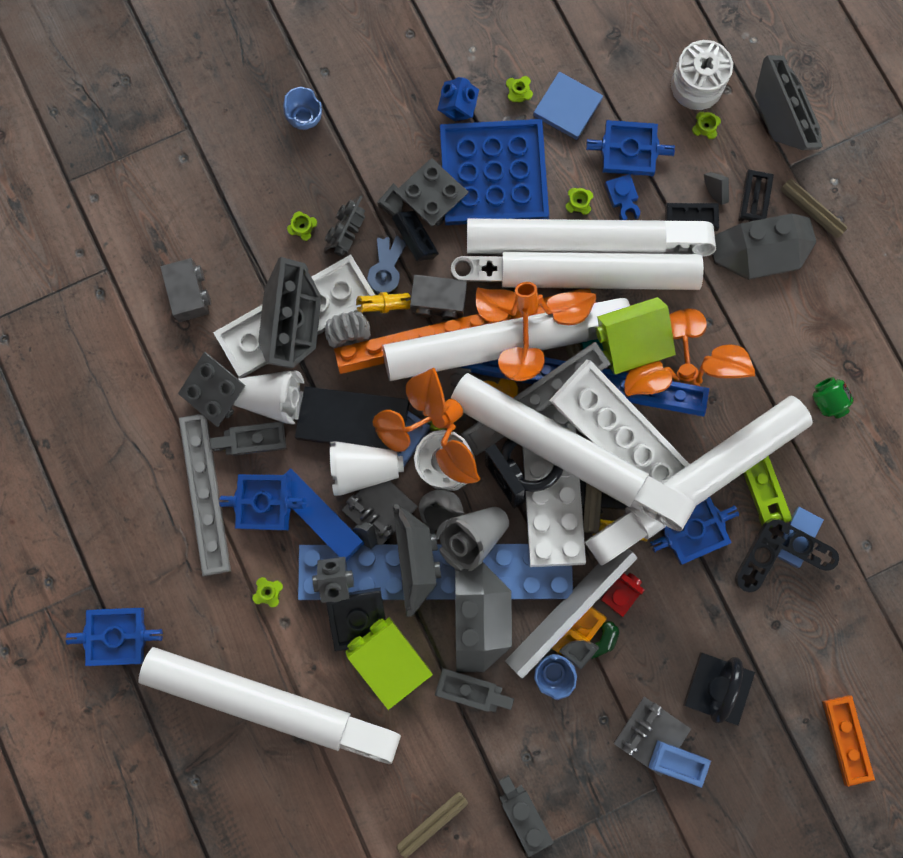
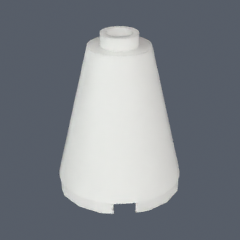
[233,370,304,424]
[330,441,404,496]

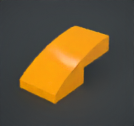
[552,607,607,664]

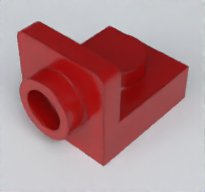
[600,573,645,617]

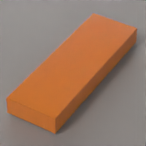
[822,695,875,787]

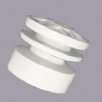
[671,40,733,110]
[414,430,476,491]

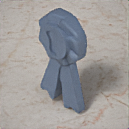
[367,236,406,294]

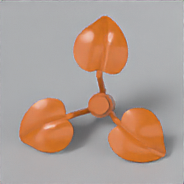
[475,282,596,381]
[625,308,755,397]
[373,368,481,483]

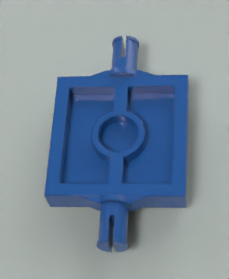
[586,120,675,176]
[219,474,307,530]
[650,497,739,565]
[66,608,163,666]

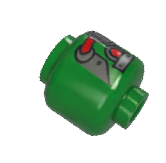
[812,377,854,419]

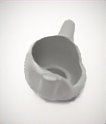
[419,490,465,535]

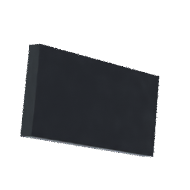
[295,386,410,453]

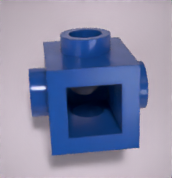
[437,77,479,122]

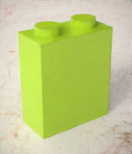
[595,297,676,374]
[345,617,433,710]

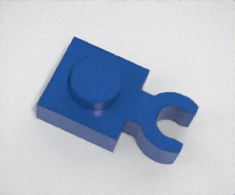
[605,174,640,220]

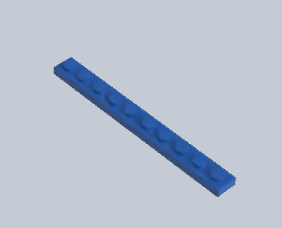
[458,357,710,417]

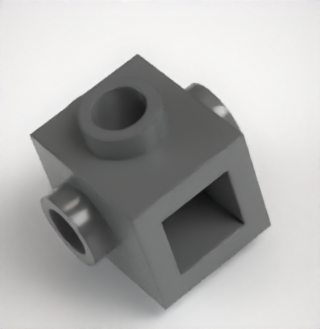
[312,557,354,603]

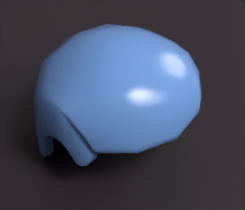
[283,87,322,130]
[534,654,577,700]

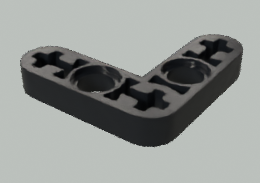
[735,518,839,592]

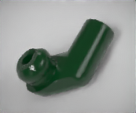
[591,621,620,660]

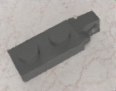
[210,422,287,456]
[435,668,514,712]
[499,775,554,857]

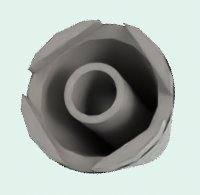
[436,507,509,571]

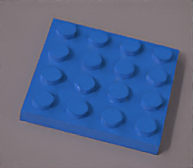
[440,119,549,225]

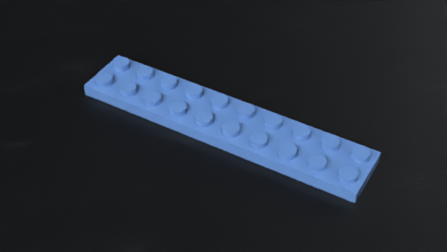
[298,544,573,600]

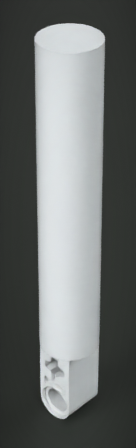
[467,218,716,257]
[451,252,704,290]
[382,298,630,381]
[451,373,696,531]
[585,396,813,566]
[139,647,401,764]

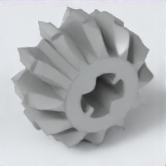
[325,311,371,348]

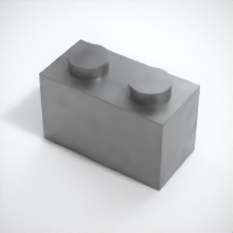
[160,258,211,322]
[410,275,467,321]

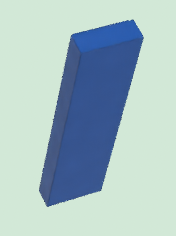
[284,468,365,561]

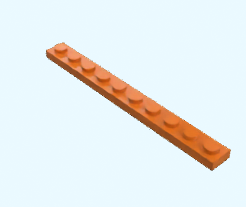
[334,289,596,374]

